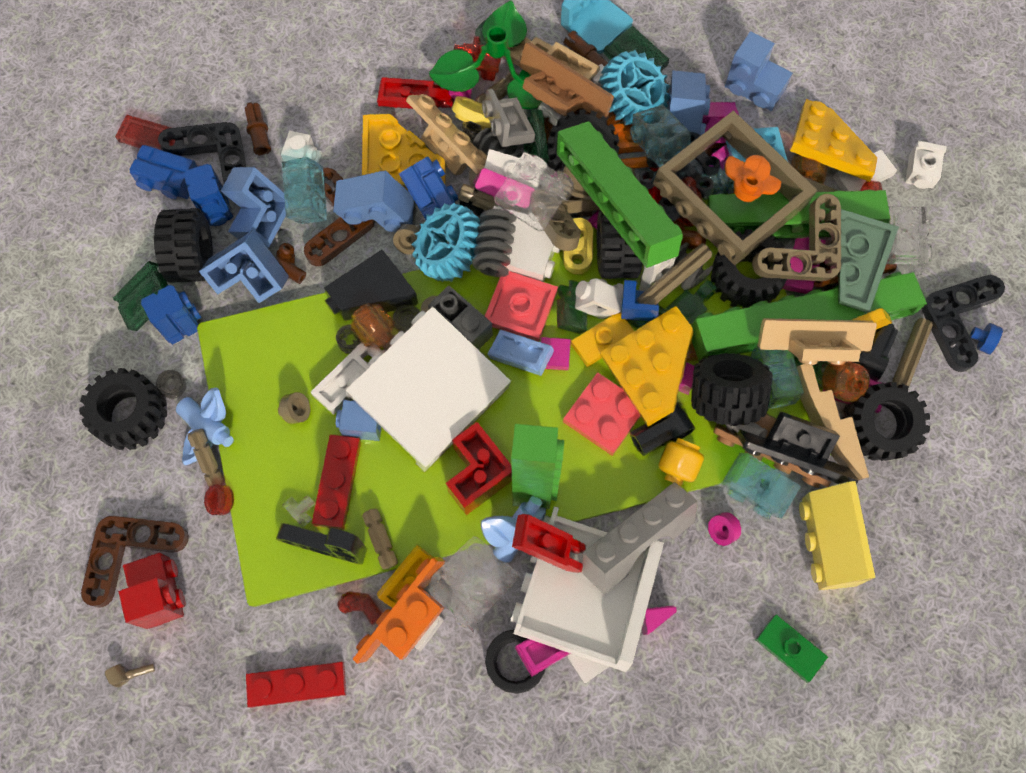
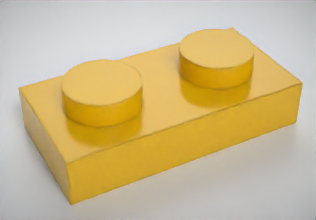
[377,545,443,608]

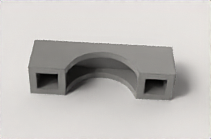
[583,482,698,595]

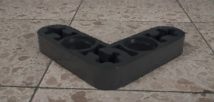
[158,122,246,184]
[921,275,1005,372]
[276,523,367,565]

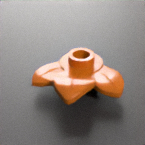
[725,155,781,202]

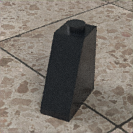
[324,250,418,321]

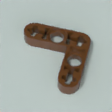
[304,167,375,266]
[81,516,189,608]

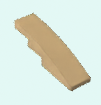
[503,37,600,81]
[791,364,869,480]

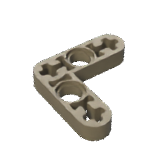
[530,187,600,251]
[752,194,841,281]

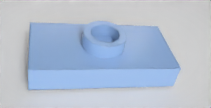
[488,329,554,376]

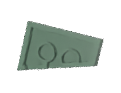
[838,209,899,313]

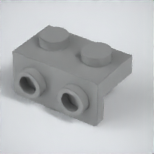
[482,89,535,147]

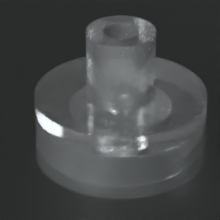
[282,495,315,527]

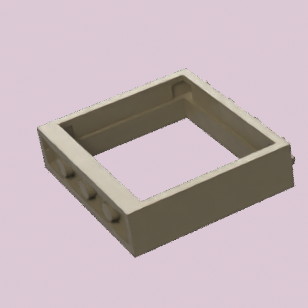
[653,110,817,265]

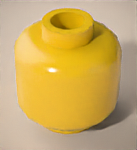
[658,438,704,486]

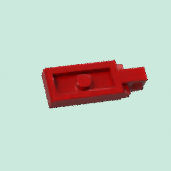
[377,77,454,109]

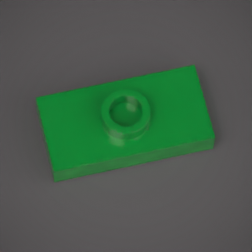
[755,614,828,683]

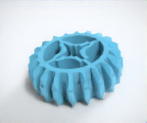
[598,50,671,128]
[411,203,480,282]

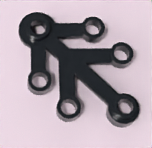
[639,132,720,221]

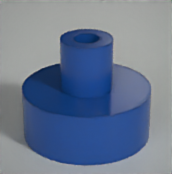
[970,323,1003,355]

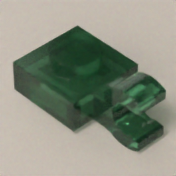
[557,280,587,334]
[665,280,717,326]

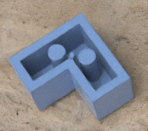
[725,31,793,111]
[663,70,710,148]
[221,167,293,248]
[333,170,414,232]
[199,230,289,303]

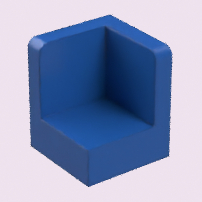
[621,280,659,321]

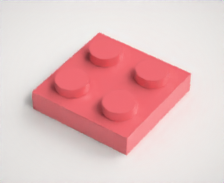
[485,271,558,342]
[563,372,641,456]

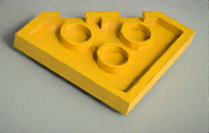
[790,99,877,182]
[362,114,446,191]
[600,306,693,427]

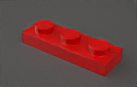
[312,434,361,530]
[246,662,347,708]

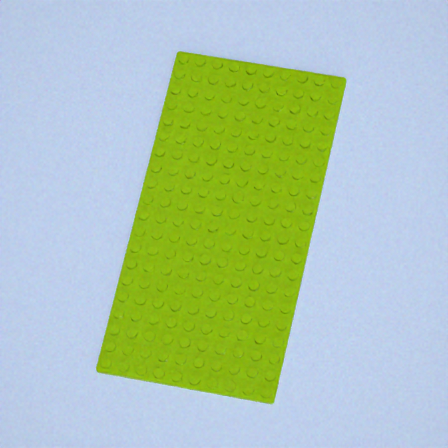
[197,193,831,607]

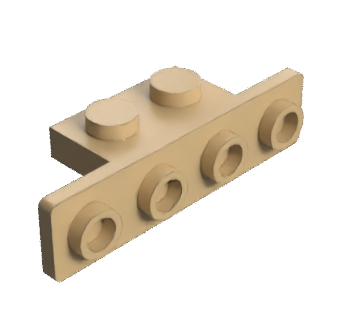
[406,94,487,175]
[757,318,877,365]

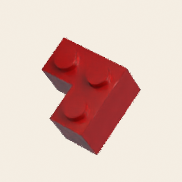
[445,422,512,516]
[118,552,186,629]

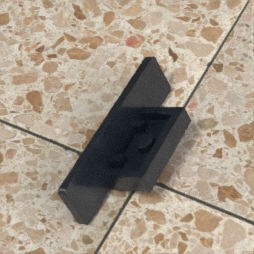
[737,411,859,485]

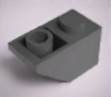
[428,285,493,350]

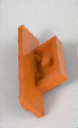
[353,557,445,664]

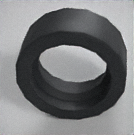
[485,629,545,694]

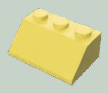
[799,481,876,590]

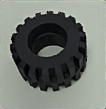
[546,109,619,179]
[154,208,213,283]
[597,210,643,279]
[710,229,791,309]
[691,353,773,426]
[79,368,167,450]
[842,382,930,461]

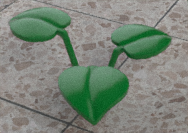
[429,0,542,109]

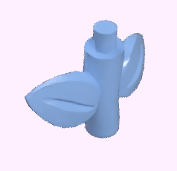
[176,387,234,465]
[481,496,546,562]

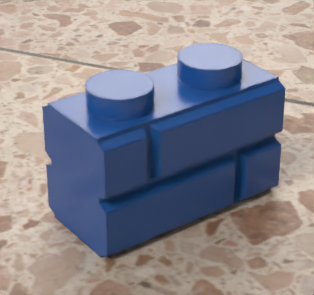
[129,145,198,199]
[399,157,459,220]
[183,164,234,226]
[141,285,202,345]

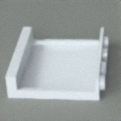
[346,307,511,472]
[511,506,664,672]

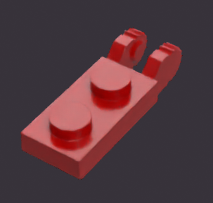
[512,514,586,573]

